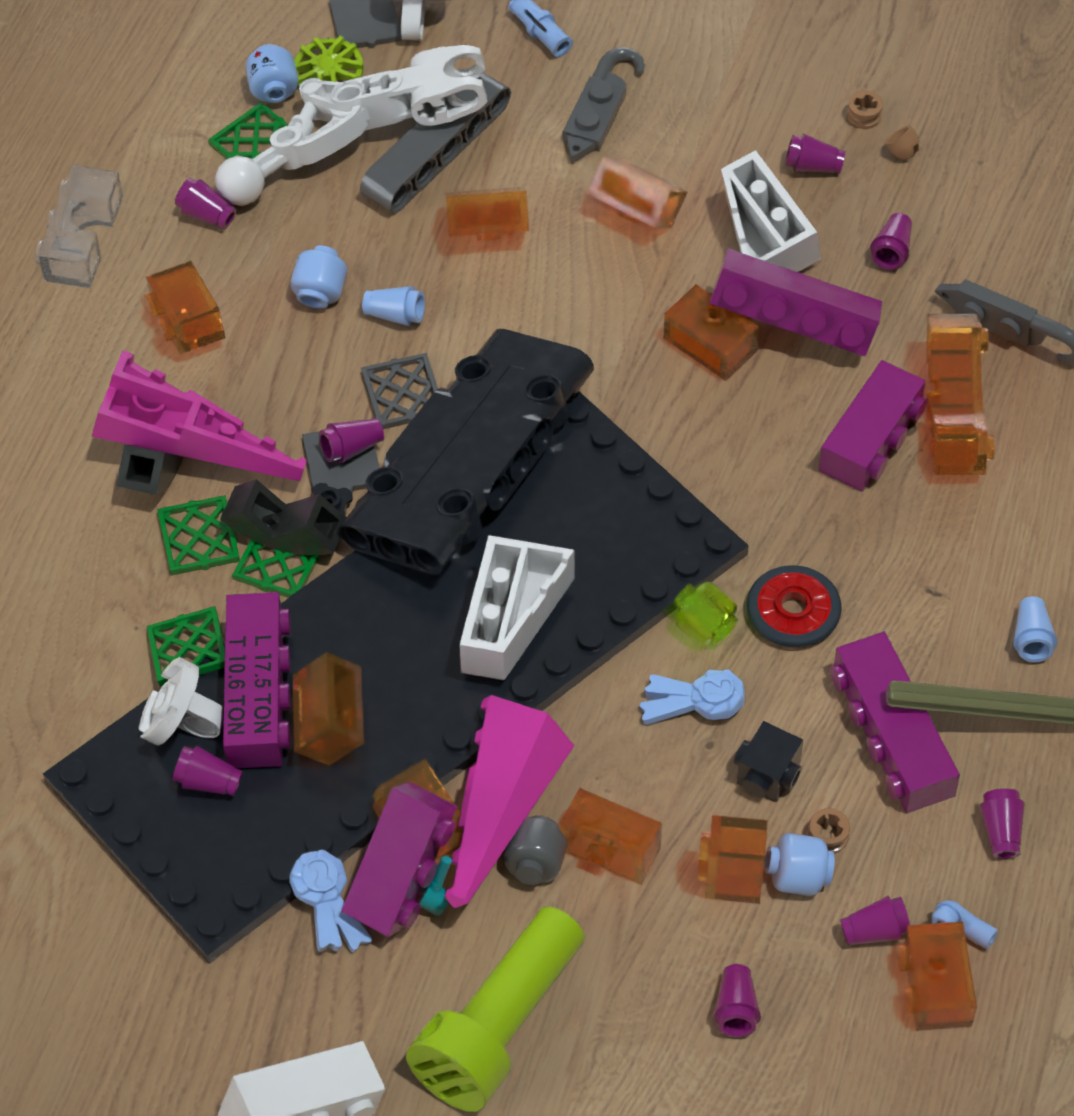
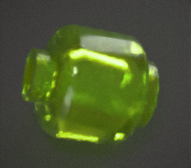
[673,582,739,645]

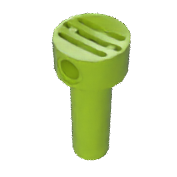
[406,906,585,1112]

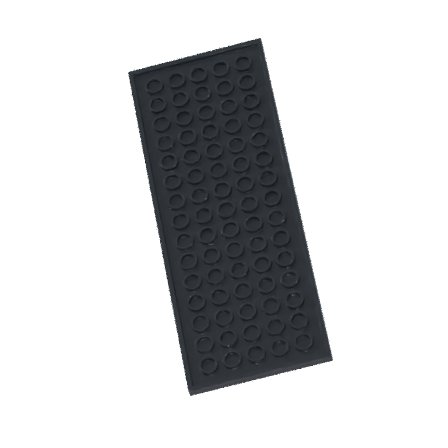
[43,391,749,964]

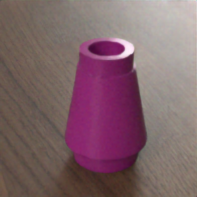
[785,133,845,174]
[175,178,236,229]
[870,213,912,270]
[319,418,384,463]
[172,745,243,796]
[979,788,1025,859]
[840,895,912,946]
[714,964,761,1037]

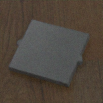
[329,0,402,51]
[302,431,380,493]

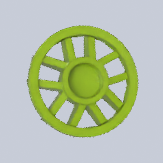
[294,36,364,88]

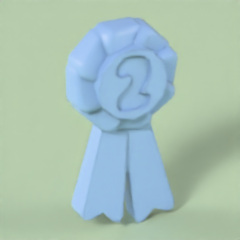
[639,670,745,725]
[289,850,372,953]

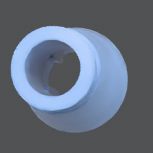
[362,286,425,326]
[1013,596,1057,662]

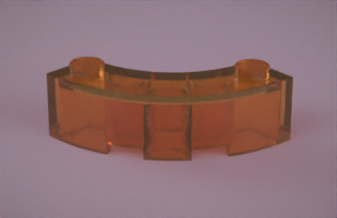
[926,314,995,475]

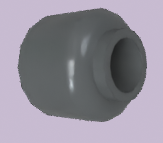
[503,815,568,885]

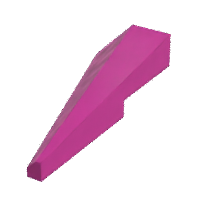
[91,350,307,481]
[445,695,575,908]

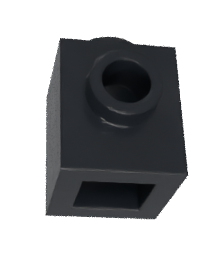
[734,721,803,803]

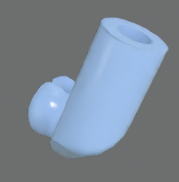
[932,900,998,950]

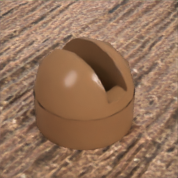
[885,125,920,159]

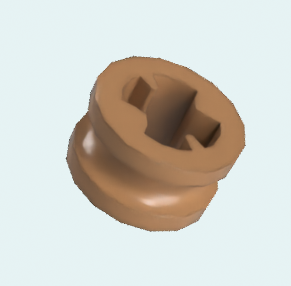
[847,90,883,129]
[808,808,850,854]

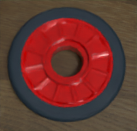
[746,565,842,647]

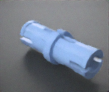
[508,0,573,57]

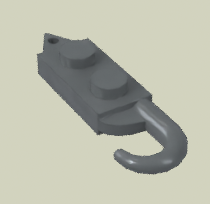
[563,47,645,163]
[935,279,1074,364]

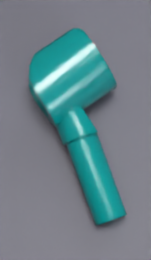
[419,856,452,916]

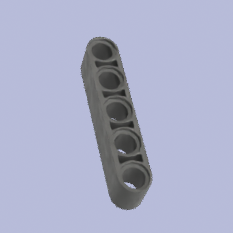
[360,72,511,213]

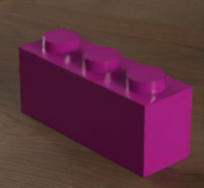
[819,360,927,492]
[341,782,457,937]

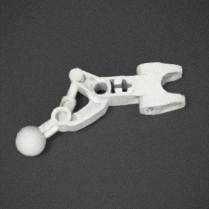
[215,45,487,206]

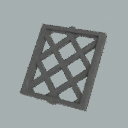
[361,353,438,429]

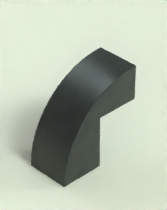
[116,444,184,495]
[220,479,347,555]

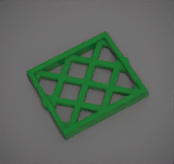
[208,102,288,159]
[157,495,240,576]
[232,540,321,598]
[147,606,225,687]

